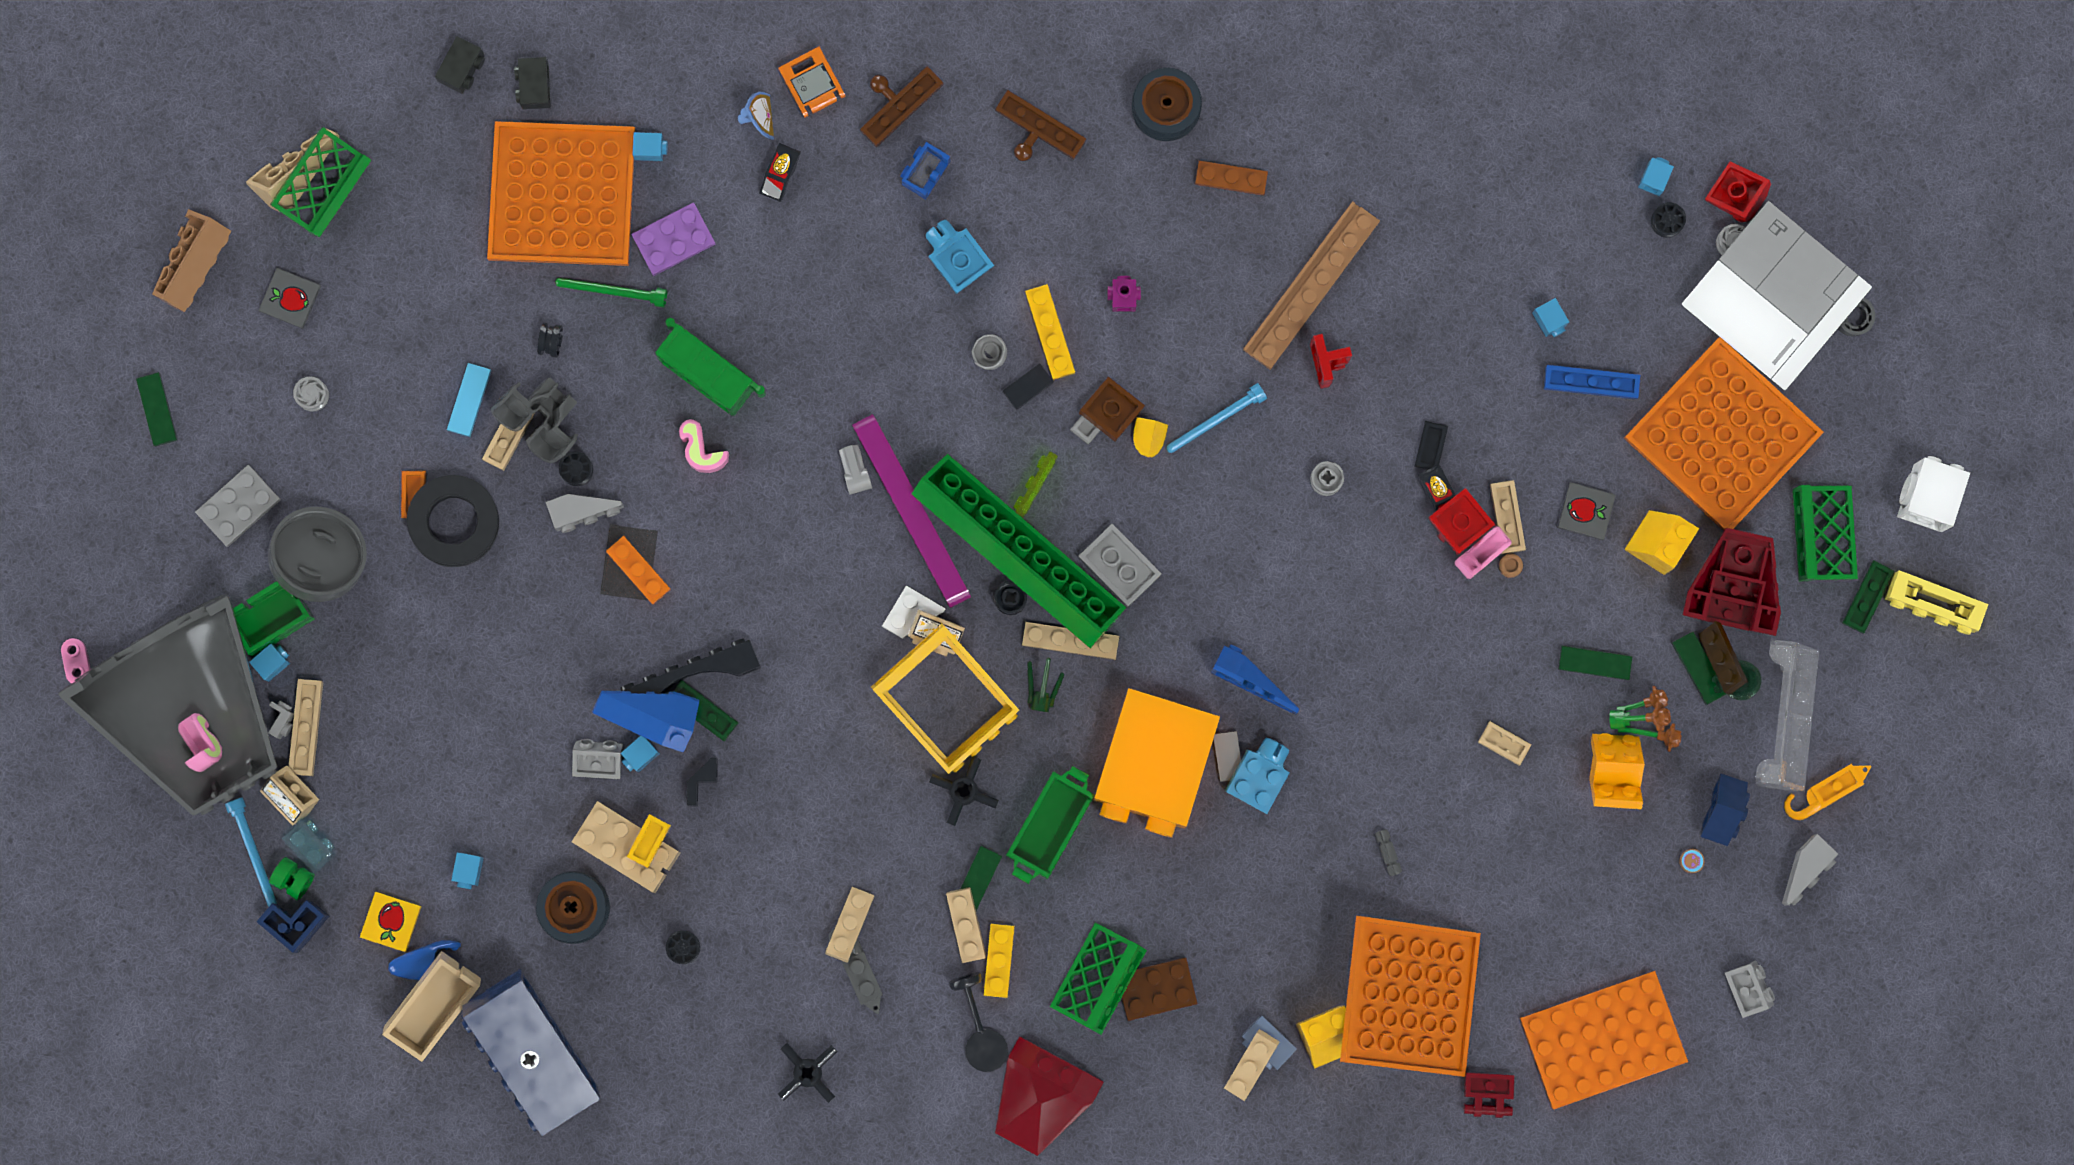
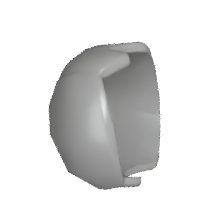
[972,334,1007,370]

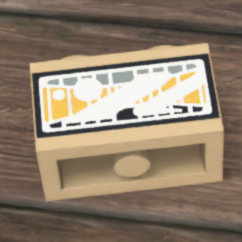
[908,609,965,656]
[260,766,319,826]

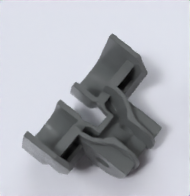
[491,377,578,463]

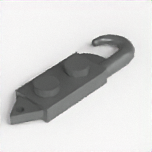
[828,928,883,1014]

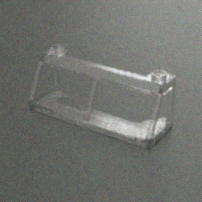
[1755,640,1819,792]

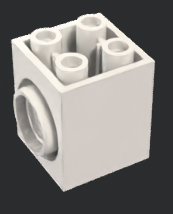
[1897,456,1970,532]

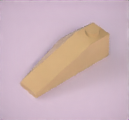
[246,129,340,212]

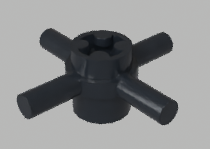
[929,756,999,826]
[778,1043,838,1103]

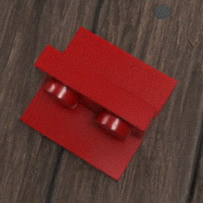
[1310,334,1352,389]
[1428,488,1495,555]

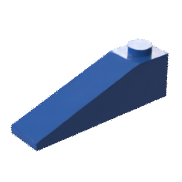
[1211,645,1299,715]
[592,691,699,752]

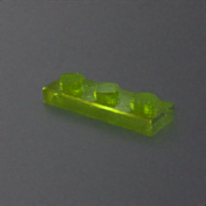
[1013,451,1058,519]

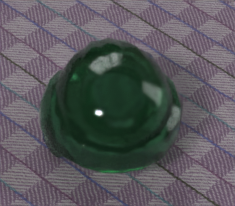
[1712,660,1762,701]

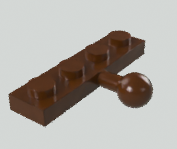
[860,66,944,148]
[995,90,1086,161]

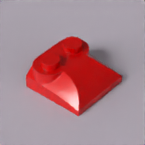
[1705,161,1771,222]

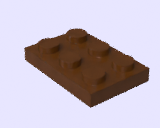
[1122,958,1198,1021]

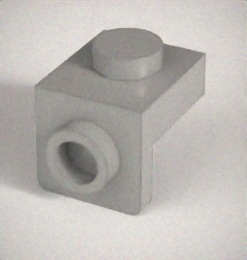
[268,701,294,739]

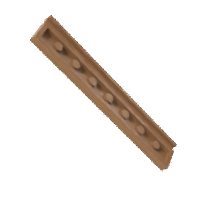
[1243,201,1380,370]

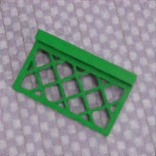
[270,127,371,237]
[1793,485,1858,582]
[1050,923,1147,1035]

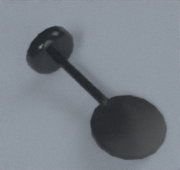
[948,972,1008,1072]

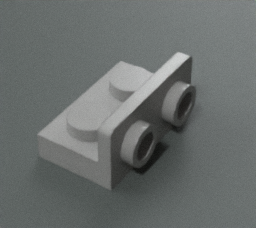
[572,739,623,779]
[1725,961,1775,1018]

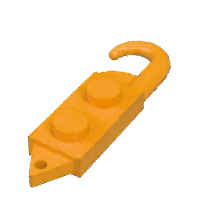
[1784,764,1871,820]

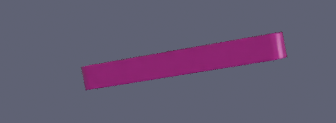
[852,414,971,608]

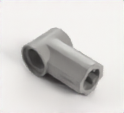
[839,445,872,495]

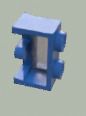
[900,142,950,200]

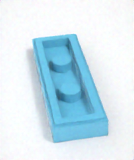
[447,363,491,437]

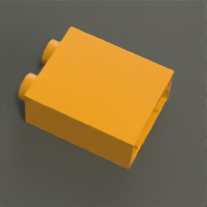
[1094,688,1220,838]

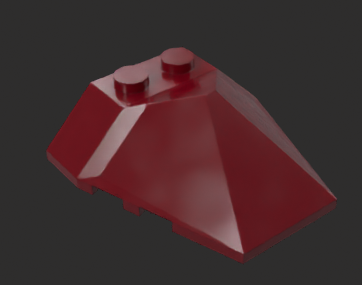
[1682,528,1781,636]
[995,1036,1104,1156]

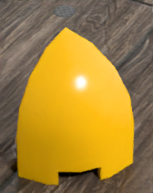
[1133,417,1168,457]

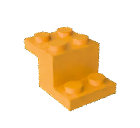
[1590,733,1645,809]

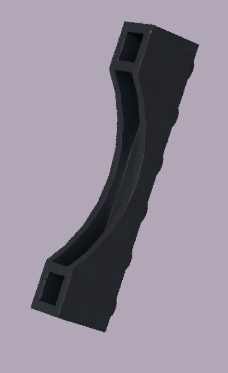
[620,638,761,694]

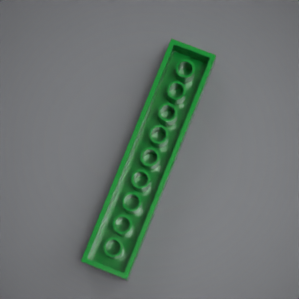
[912,454,1126,649]

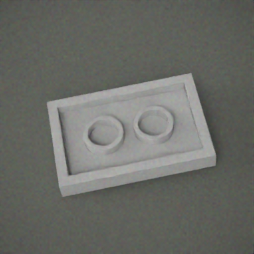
[195,465,281,547]
[1078,524,1162,608]

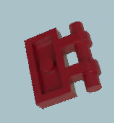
[1464,1073,1514,1118]

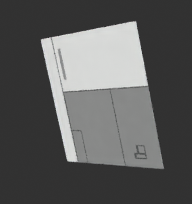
[1682,201,1872,390]

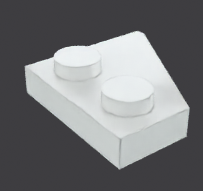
[882,586,945,639]

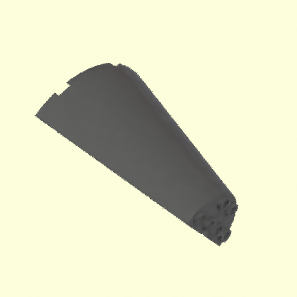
[58,594,277,816]

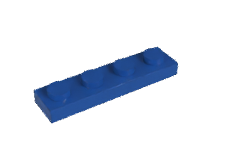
[1544,365,1640,399]

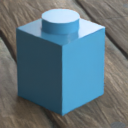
[633,132,668,161]
[1638,157,1674,196]
[1532,298,1569,337]
[249,644,290,682]
[620,736,660,773]
[451,852,484,889]

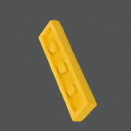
[1025,284,1075,380]

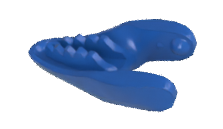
[388,940,461,981]

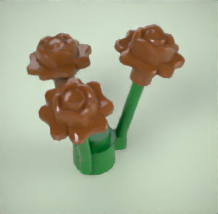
[1610,686,1682,752]

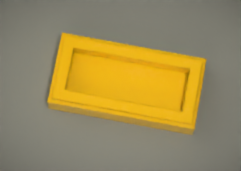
[626,814,671,868]

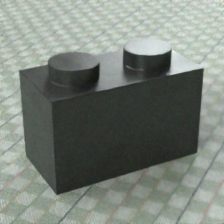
[435,36,485,94]
[514,57,551,110]

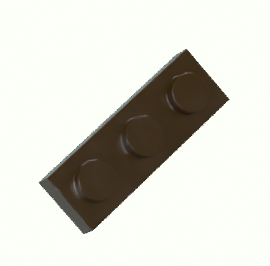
[1698,621,1748,694]

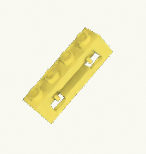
[1885,570,1988,635]

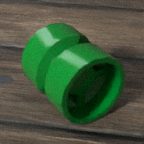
[269,857,315,900]

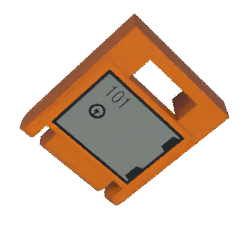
[778,47,846,118]

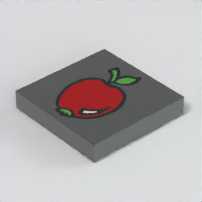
[258,268,321,329]
[1557,482,1616,541]

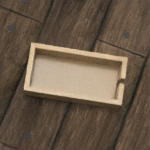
[572,801,680,893]
[382,951,481,1062]

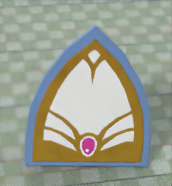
[738,92,774,140]

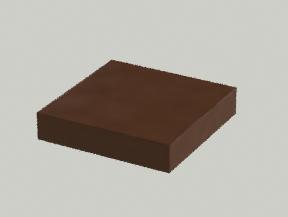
[1079,377,1145,442]

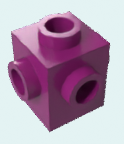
[1108,276,1141,312]

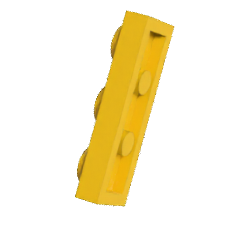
[984,924,1014,998]

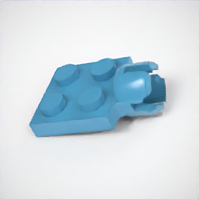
[926,220,994,294]
[1225,737,1290,814]

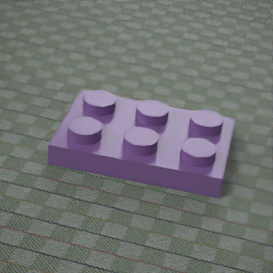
[631,202,716,276]

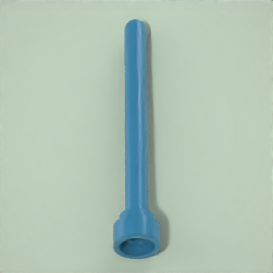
[1166,383,1267,453]
[225,798,277,907]

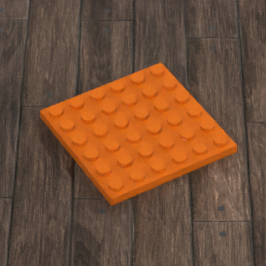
[487,121,636,266]
[1624,337,1824,531]
[1340,916,1481,1077]

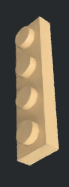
[1022,622,1119,660]
[289,679,323,776]

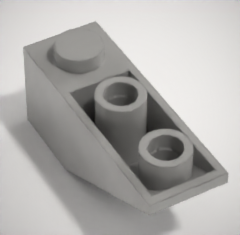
[546,494,624,533]
[1782,834,1838,906]

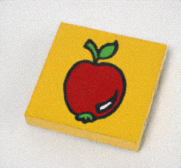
[360,892,422,952]

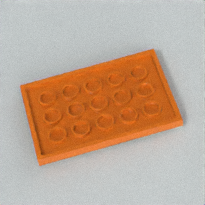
[1520,971,1688,1110]

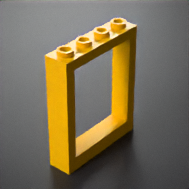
[871,623,1019,774]

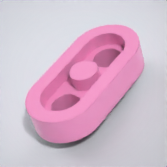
[61,638,91,683]

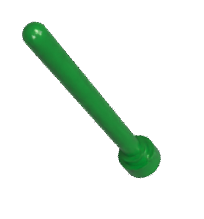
[555,278,668,308]

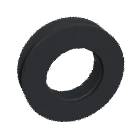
[407,475,499,567]

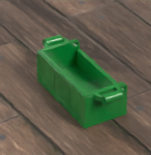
[655,318,766,416]
[1006,766,1095,884]

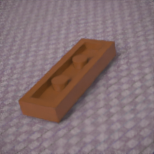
[1195,161,1268,196]

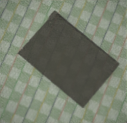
[600,524,658,600]

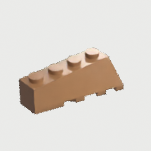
[152,209,231,312]

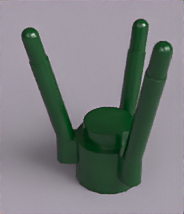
[1027,657,1065,713]

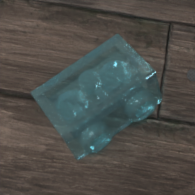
[282,819,336,874]

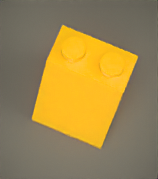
[1624,510,1699,575]
[1296,1005,1346,1069]

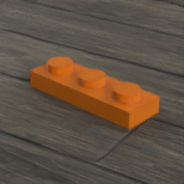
[606,536,671,605]

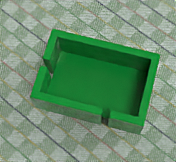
[233,581,315,657]

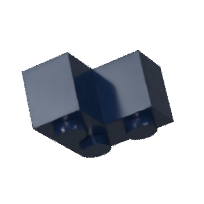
[1701,773,1750,846]
[257,900,330,953]

